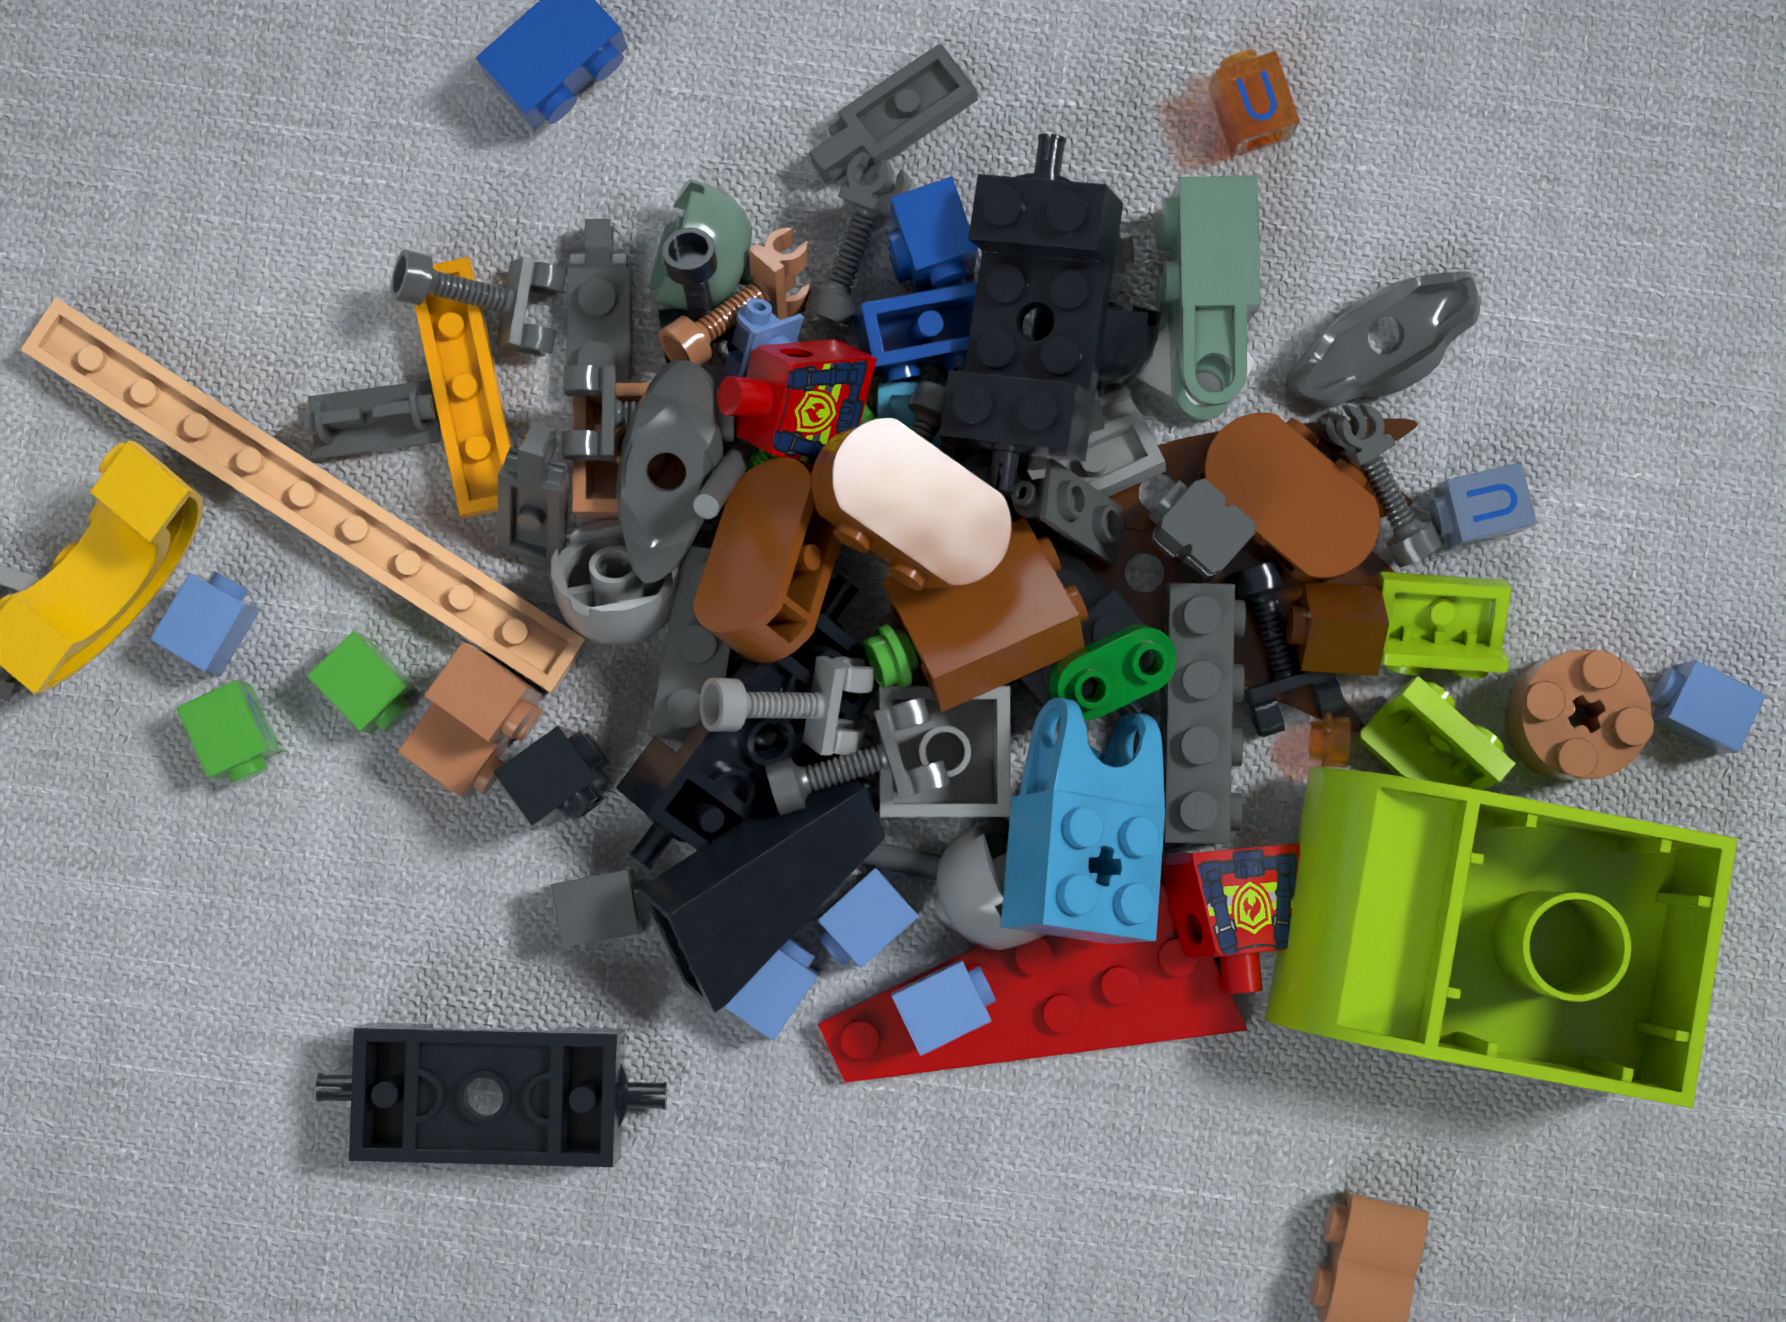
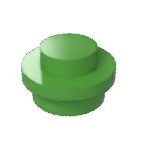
[863,624,918,689]

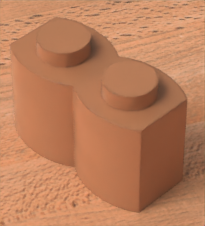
[1310,1190,1429,1322]

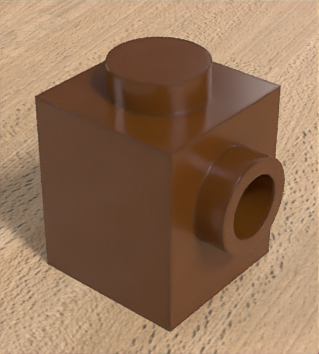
[1286,581,1389,676]

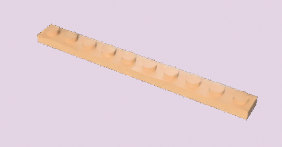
[20,297,588,694]

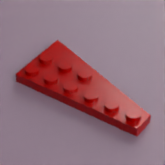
[817,867,1248,1083]

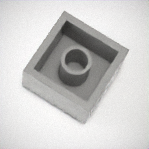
[878,686,1011,817]

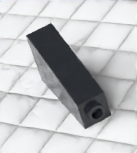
[640,777,886,1013]

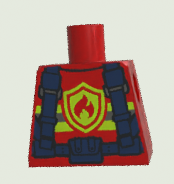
[717,339,877,467]
[1161,843,1300,994]

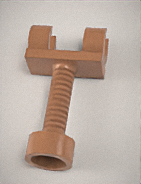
[659,228,810,366]

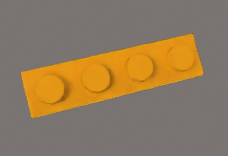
[414,256,513,519]

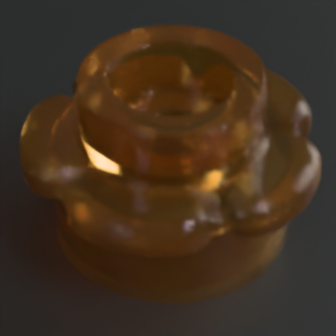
[1308,712,1351,768]

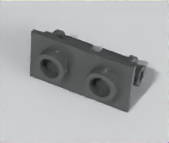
[303,380,442,459]
[1011,458,1123,567]

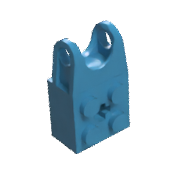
[1001,697,1165,944]

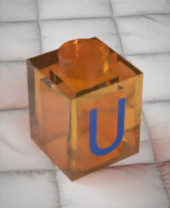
[1208,50,1300,157]

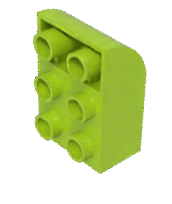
[1265,767,1738,1108]

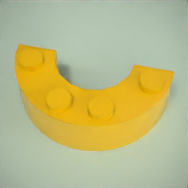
[0,440,204,694]

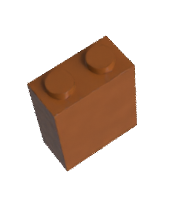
[882,517,1089,712]

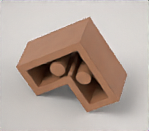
[397,642,544,798]

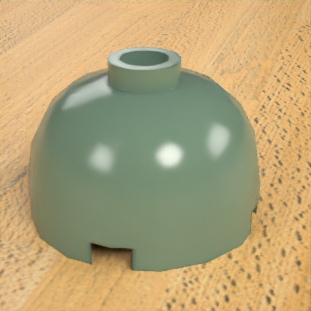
[649,179,752,310]

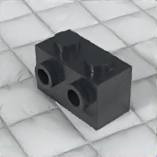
[494,725,611,827]

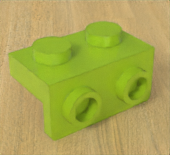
[1378,572,1512,679]
[1357,676,1516,790]

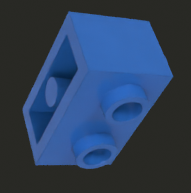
[476,0,628,130]
[887,176,978,293]
[853,282,977,384]

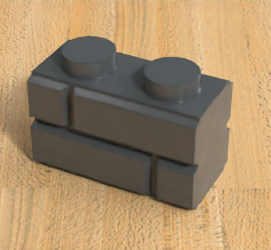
[1148,478,1257,584]

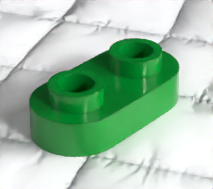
[1049,625,1177,720]

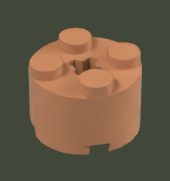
[1505,649,1654,781]

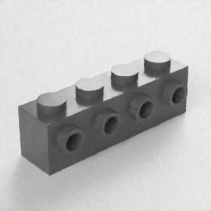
[1159,583,1246,844]

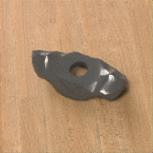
[1285,271,1480,407]
[616,360,723,584]

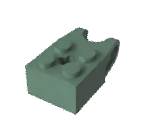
[1155,176,1261,421]

